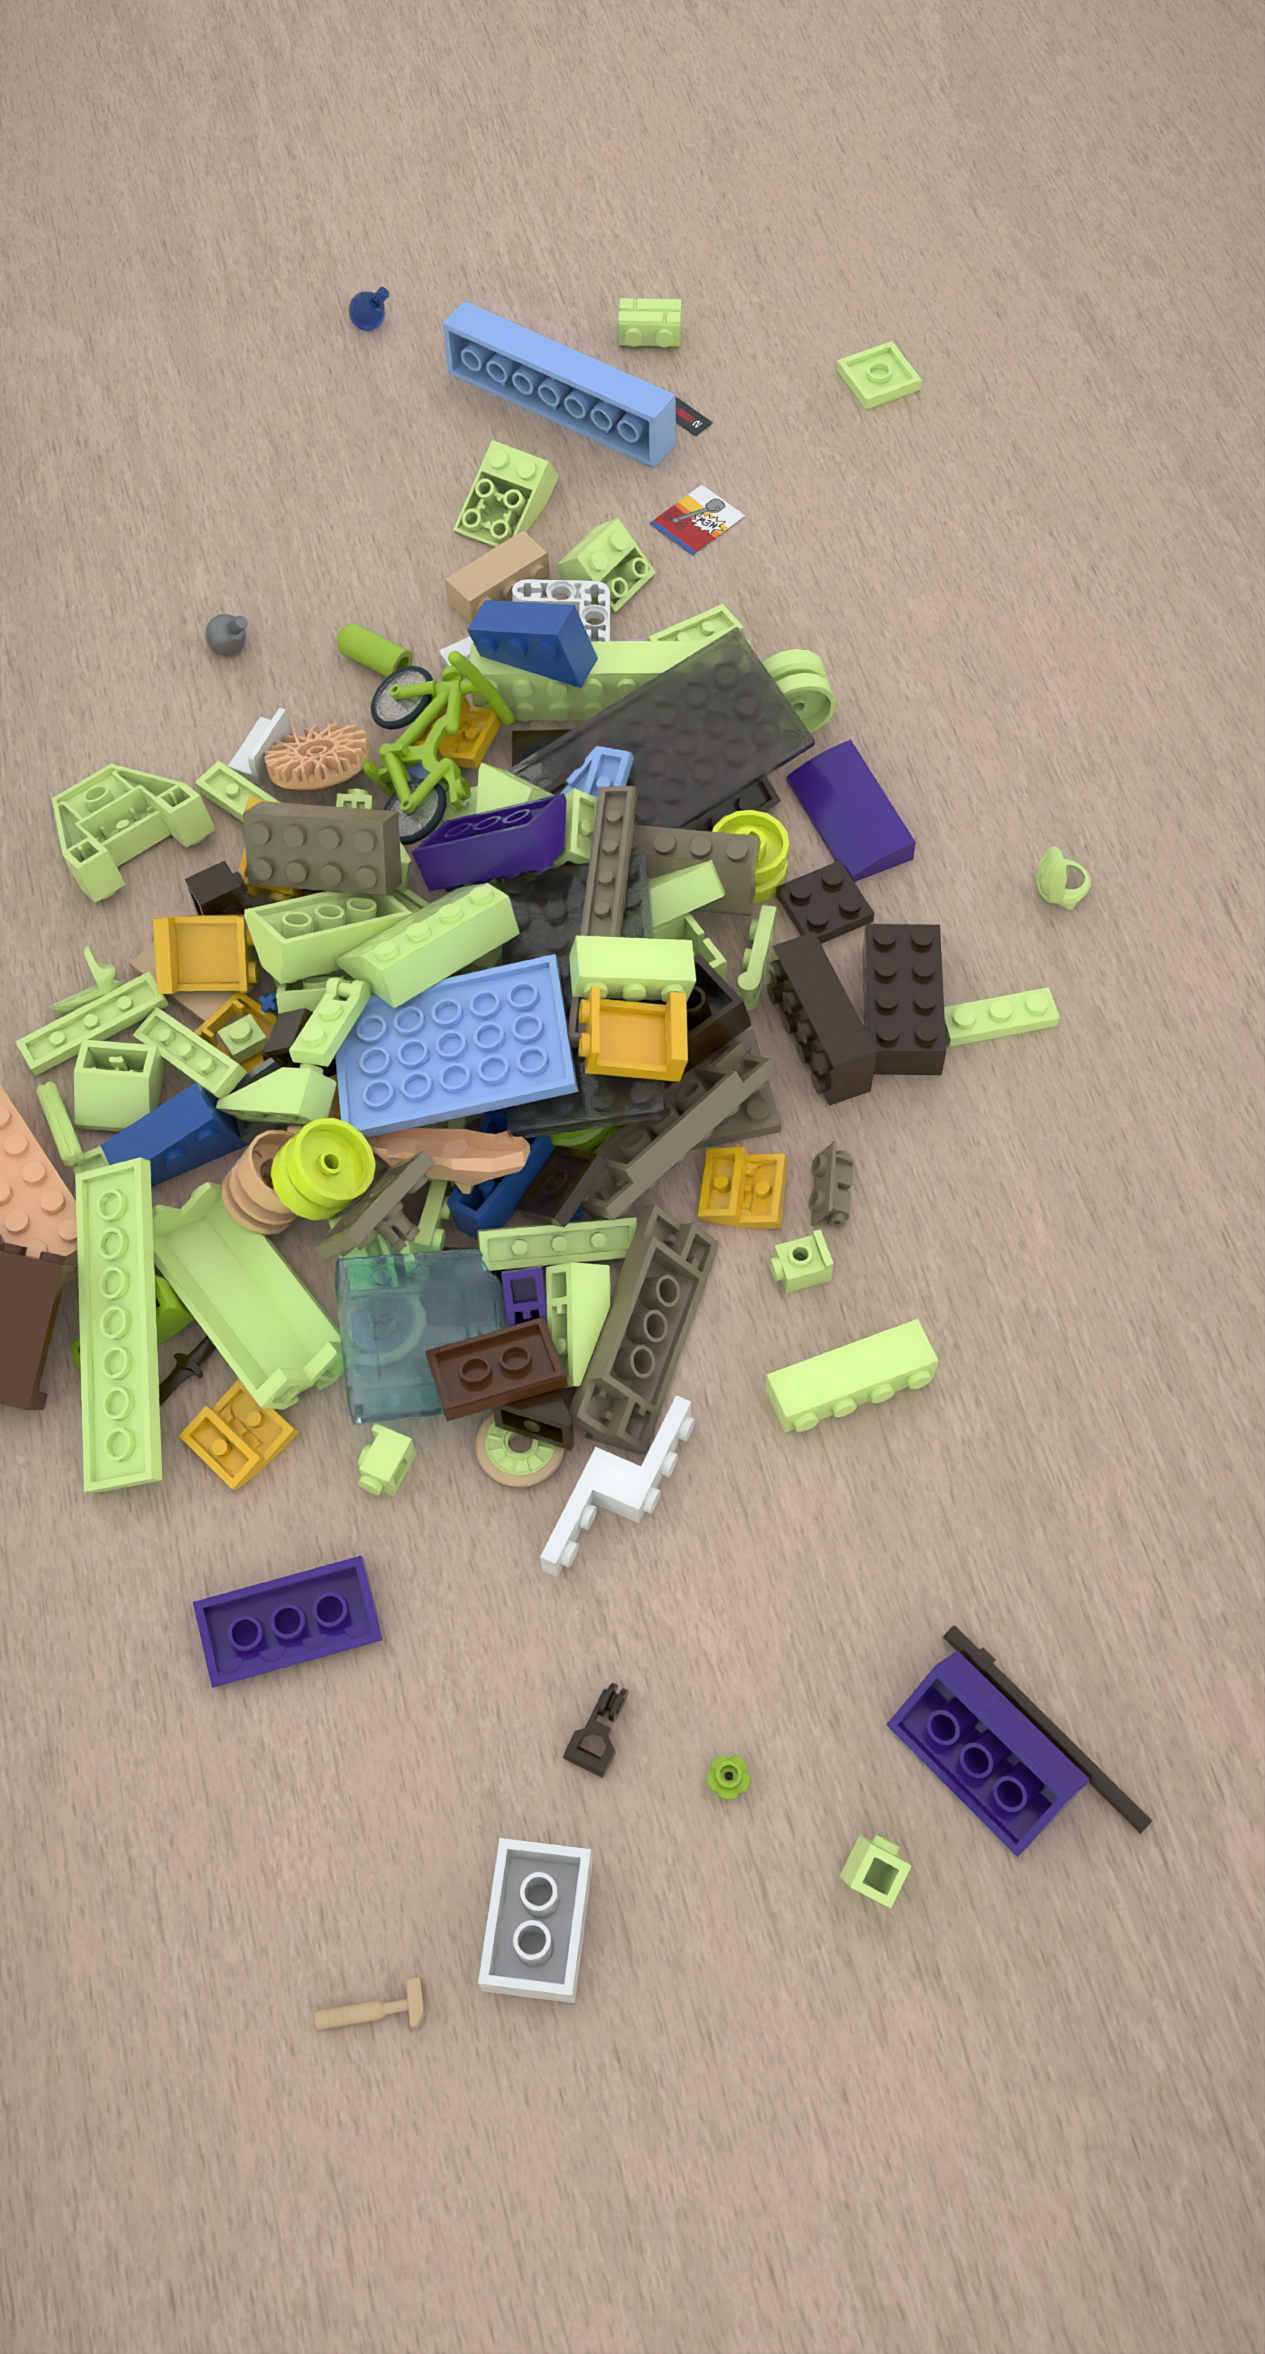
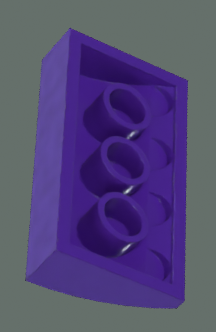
[787,740,916,882]
[193,1556,383,1688]

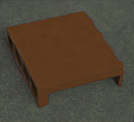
[0,1242,78,1410]

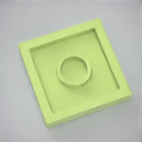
[836,341,922,410]

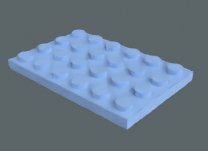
[335,954,578,1138]

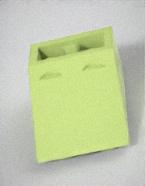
[453,440,559,547]

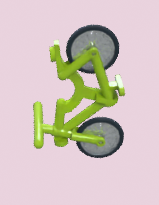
[363,651,515,845]

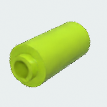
[337,622,413,682]

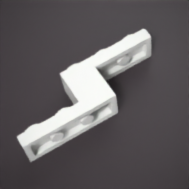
[540,1395,695,1578]

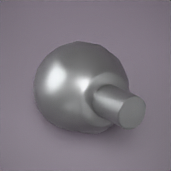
[205,614,248,656]

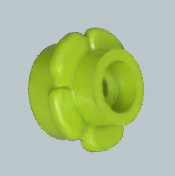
[707,1755,751,1800]

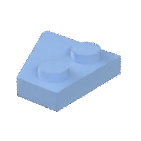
[560,746,634,798]

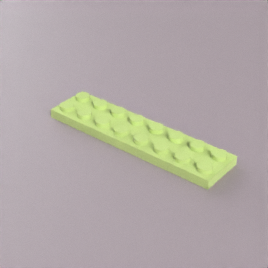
[75,1157,162,1493]

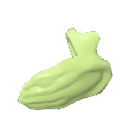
[1035,846,1091,910]
[49,945,122,1013]

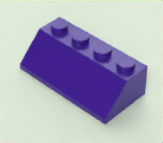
[411,793,567,892]
[886,1650,1090,1857]

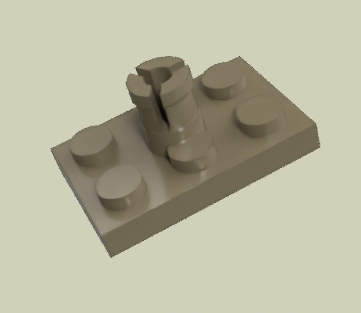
[314,1150,435,1260]

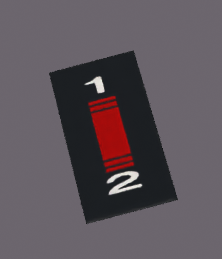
[675,396,713,436]

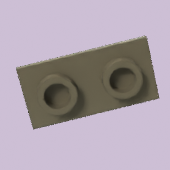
[808,1141,853,1227]

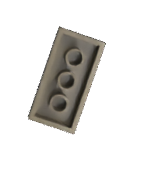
[243,801,402,896]

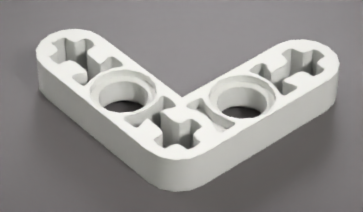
[512,579,610,641]

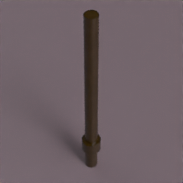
[943,1625,1153,1834]

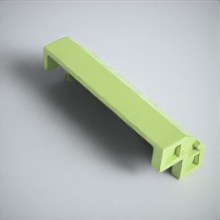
[152,1182,359,1410]

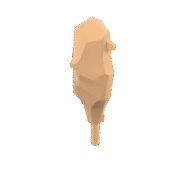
[287,1125,530,1194]

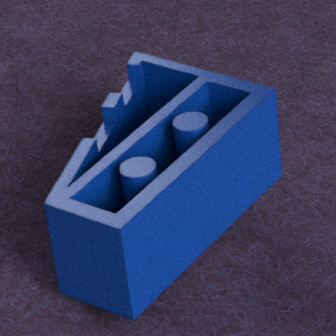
[467,600,598,688]
[101,1083,249,1187]
[447,1109,554,1240]

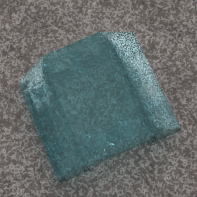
[335,1248,508,1425]

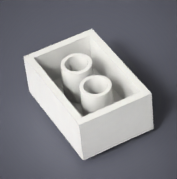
[478,1838,593,2003]

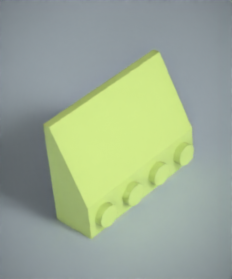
[335,883,520,1008]

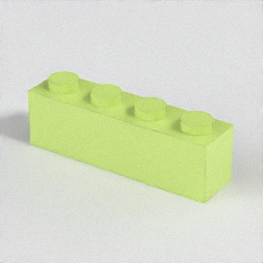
[765,1319,938,1433]

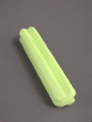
[36,1081,84,1167]

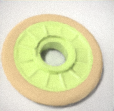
[475,1411,566,1487]

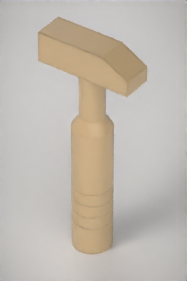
[314,1977,425,2030]

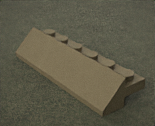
[536,825,761,916]
[580,1041,777,1220]
[568,1204,719,1455]

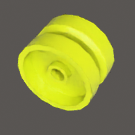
[712,810,789,904]
[271,1118,376,1220]

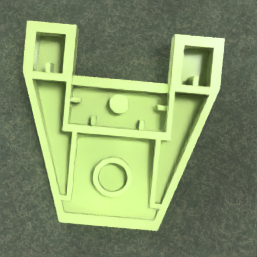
[52,764,216,903]

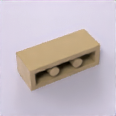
[445,530,550,624]

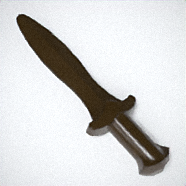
[159,1334,217,1406]

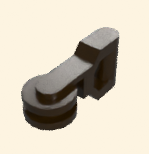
[563,1683,629,1778]

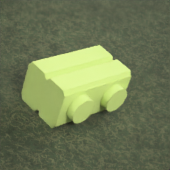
[618,298,682,348]

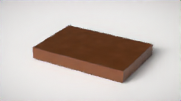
[425,1317,568,1421]

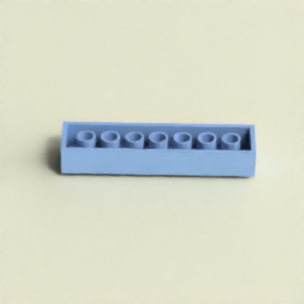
[443,301,676,468]

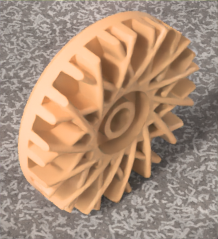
[264,722,371,791]

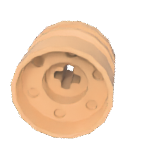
[221,1130,299,1235]

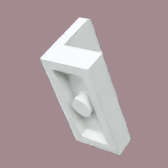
[228,708,292,786]

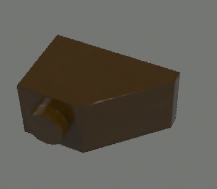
[493,1389,575,1451]

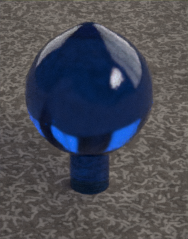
[348,287,389,331]

